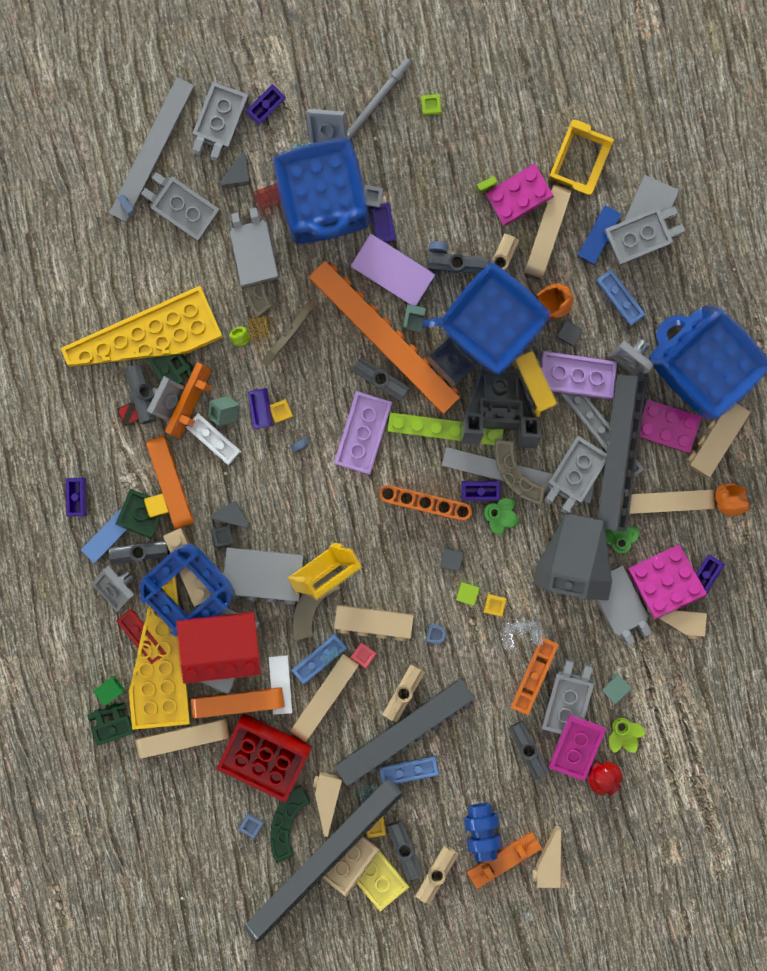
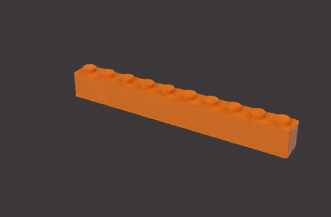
[309,261,460,415]

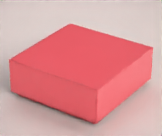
[350,642,377,669]

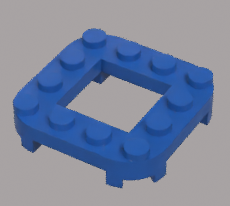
[140,544,235,637]

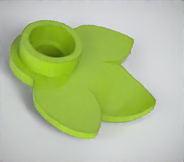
[608,717,646,753]

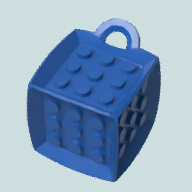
[273,139,370,244]
[422,261,552,375]
[649,306,767,419]

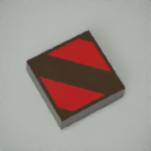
[117,403,139,426]

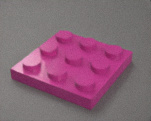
[628,544,707,620]

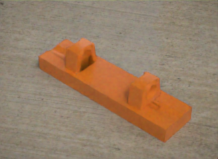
[164,362,212,439]
[510,637,559,715]
[467,831,542,889]

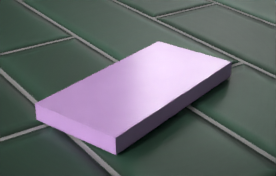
[350,234,436,306]
[540,351,617,400]
[334,391,393,475]

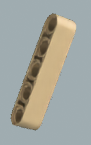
[524,185,572,279]
[629,490,715,514]
[290,654,359,742]
[135,718,231,758]

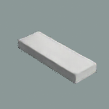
[186,413,241,465]
[269,655,292,715]

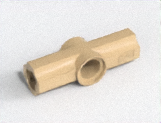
[492,233,519,271]
[382,664,425,723]
[415,845,458,905]

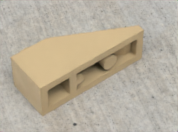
[646,607,707,639]
[313,772,342,837]
[532,826,561,888]

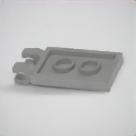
[192,82,249,162]
[141,172,220,241]
[624,175,679,221]
[604,207,685,266]
[230,208,279,287]
[544,435,607,514]
[597,565,652,646]
[541,659,594,734]

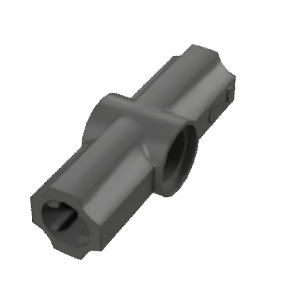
[428,252,486,274]
[352,357,410,401]
[125,365,157,425]
[109,541,169,564]
[508,721,549,780]
[387,820,423,881]

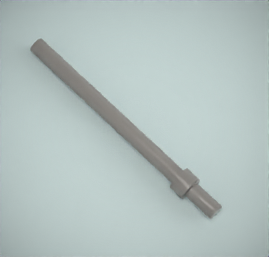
[347,58,412,140]

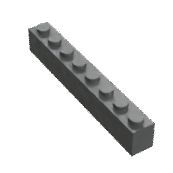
[597,375,647,532]
[334,677,475,786]

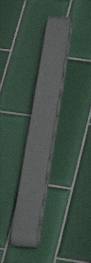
[244,779,403,943]

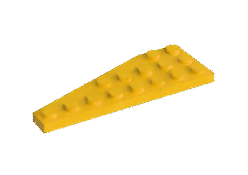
[60,286,223,367]
[129,575,191,730]

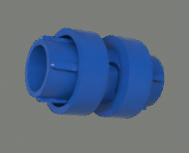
[464,803,502,862]

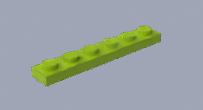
[387,412,503,446]

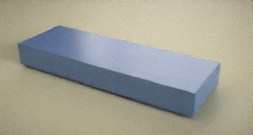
[595,269,646,326]
[81,509,127,563]
[291,633,347,685]
[379,756,439,784]

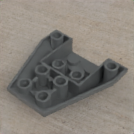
[533,513,612,600]

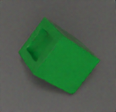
[93,675,126,706]

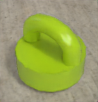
[229,327,250,347]

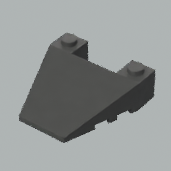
[460,367,541,448]

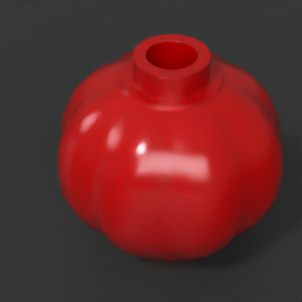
[588,761,623,796]

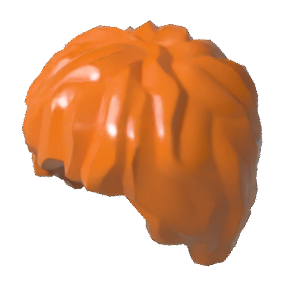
[536,283,574,320]
[715,483,750,516]

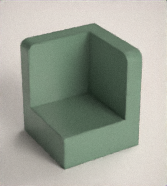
[403,304,426,332]
[208,396,240,426]
[602,673,632,704]

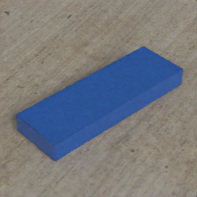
[577,205,621,265]

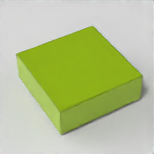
[421,94,442,116]
[476,176,497,194]
[456,582,480,606]

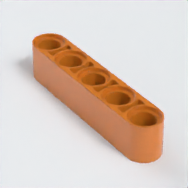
[146,435,194,530]
[379,485,472,520]
[190,687,285,718]

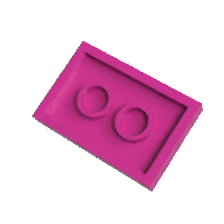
[485,163,554,227]
[639,399,702,453]
[548,714,606,781]

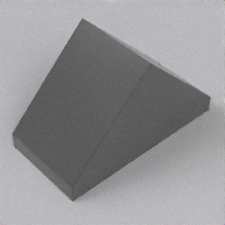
[219,152,251,189]
[210,501,250,528]

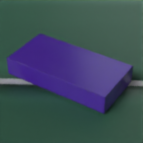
[371,203,396,243]
[248,388,273,429]

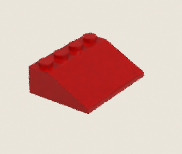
[176,612,262,684]
[216,713,312,802]

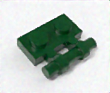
[147,354,193,384]
[87,702,135,746]

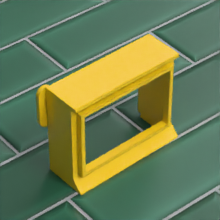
[549,119,614,197]
[510,351,557,417]
[287,543,362,600]

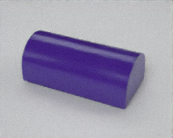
[245,84,286,125]
[65,478,87,517]
[461,481,500,501]
[696,554,726,594]

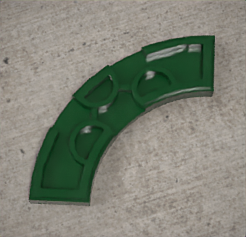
[270,784,310,863]

